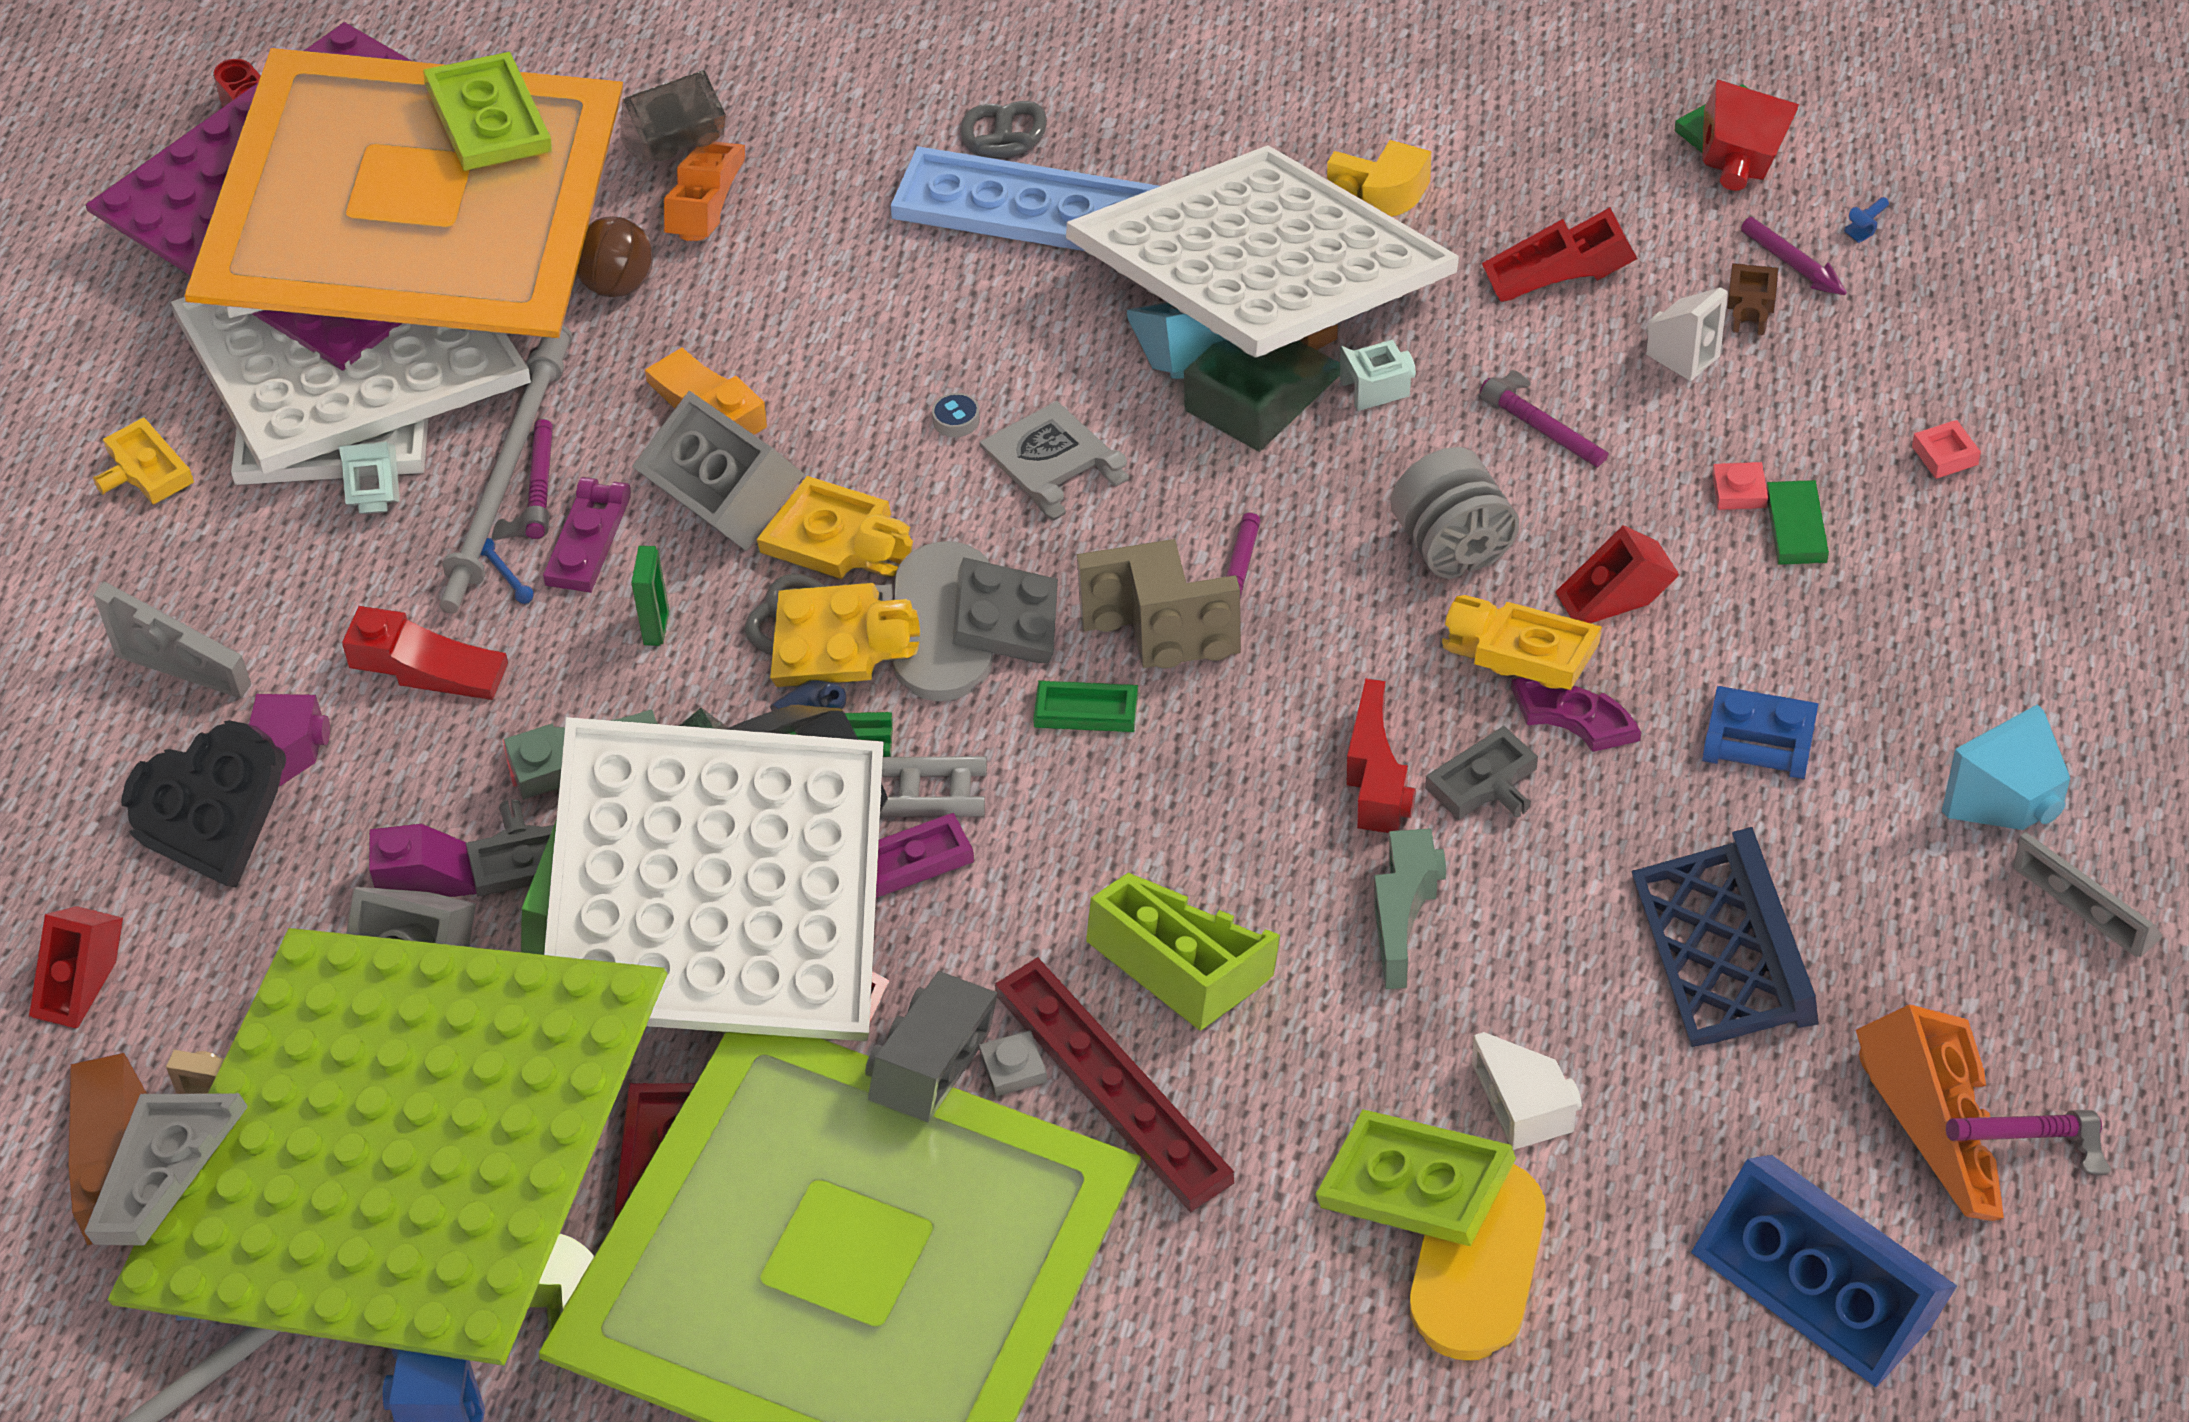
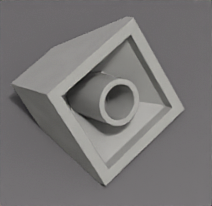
[346,887,476,947]

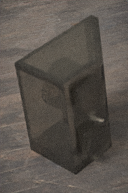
[620,70,726,163]

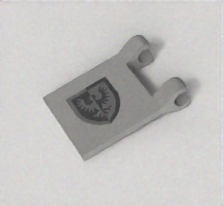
[979,401,1129,520]

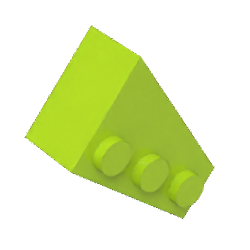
[1086,872,1280,1031]

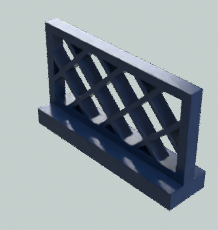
[1631,827,1819,1047]

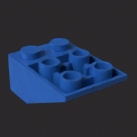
[382,1349,485,1422]

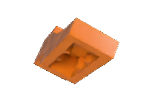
[664,140,745,241]

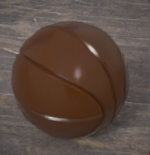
[576,216,653,298]

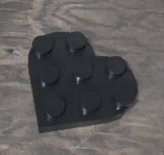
[121,720,286,888]

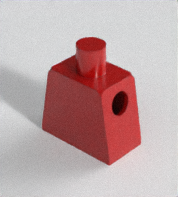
[1702,79,1799,191]

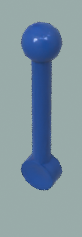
[480,538,534,604]

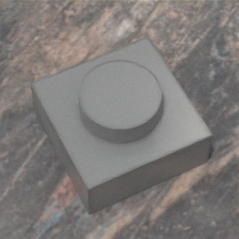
[979,1030,1047,1097]

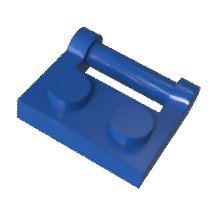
[1702,686,1819,780]

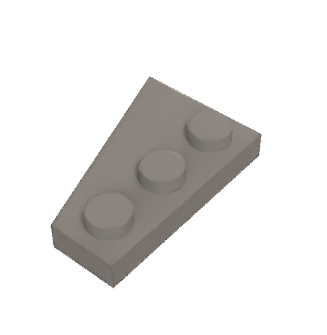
[93,581,252,699]
[85,1093,248,1245]

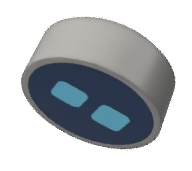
[932,393,980,437]

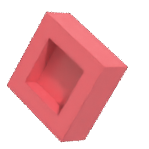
[1912,420,1981,479]
[1712,462,1768,510]

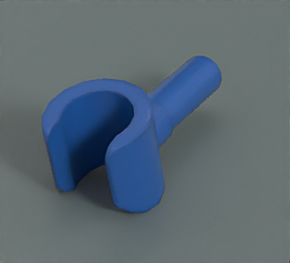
[1844,197,1889,243]

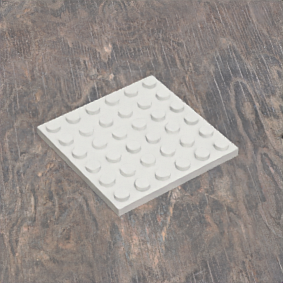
[1066,145,1459,358]
[171,297,531,475]
[544,717,883,1041]

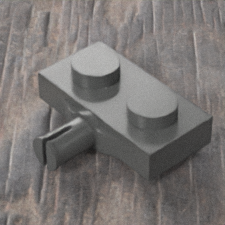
[1425,726,1538,820]
[466,799,554,897]

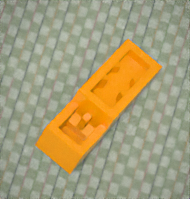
[645,347,767,435]

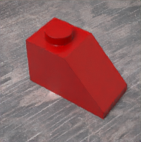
[1555,525,1680,624]
[29,906,123,1029]

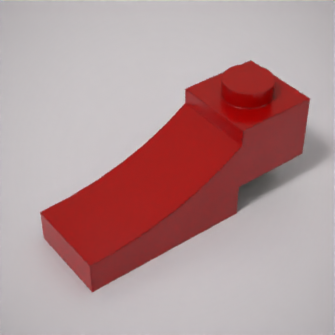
[1482,207,1638,302]
[342,606,508,700]
[1346,678,1416,833]

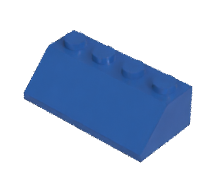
[1691,1155,1957,1387]

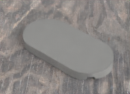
[893,541,993,701]

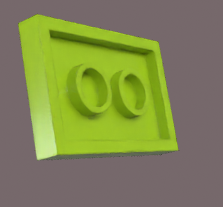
[423,51,552,171]
[1315,1109,1516,1246]

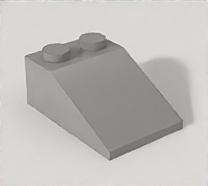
[632,391,804,551]

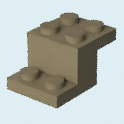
[1077,539,1241,669]

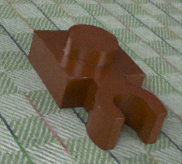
[1727,263,1779,335]

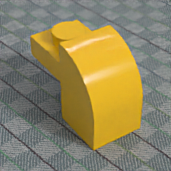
[1327,140,1432,217]

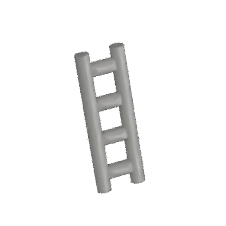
[880,756,987,817]

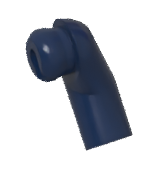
[770,680,846,711]

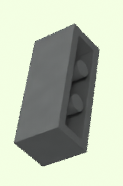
[865,971,998,1122]

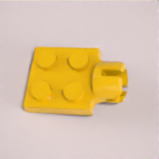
[757,476,913,579]
[770,583,920,687]
[1442,595,1602,690]

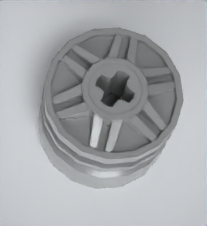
[1390,447,1519,579]

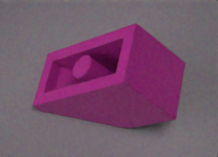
[249,694,330,787]
[369,823,476,897]

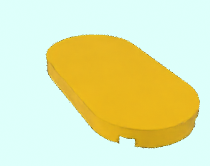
[1410,1164,1546,1360]

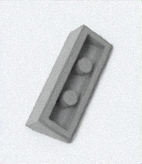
[2013,832,2162,958]

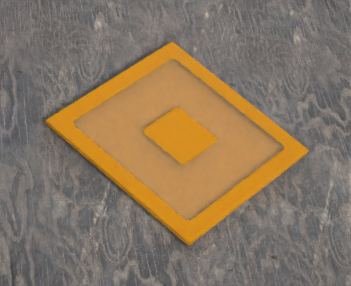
[184,48,623,338]

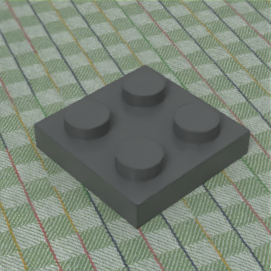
[952,557,1058,663]

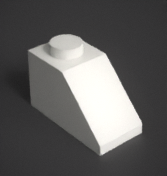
[1646,287,1728,381]
[1472,1032,1582,1150]

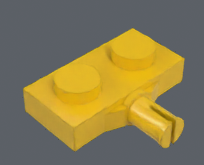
[93,417,194,505]

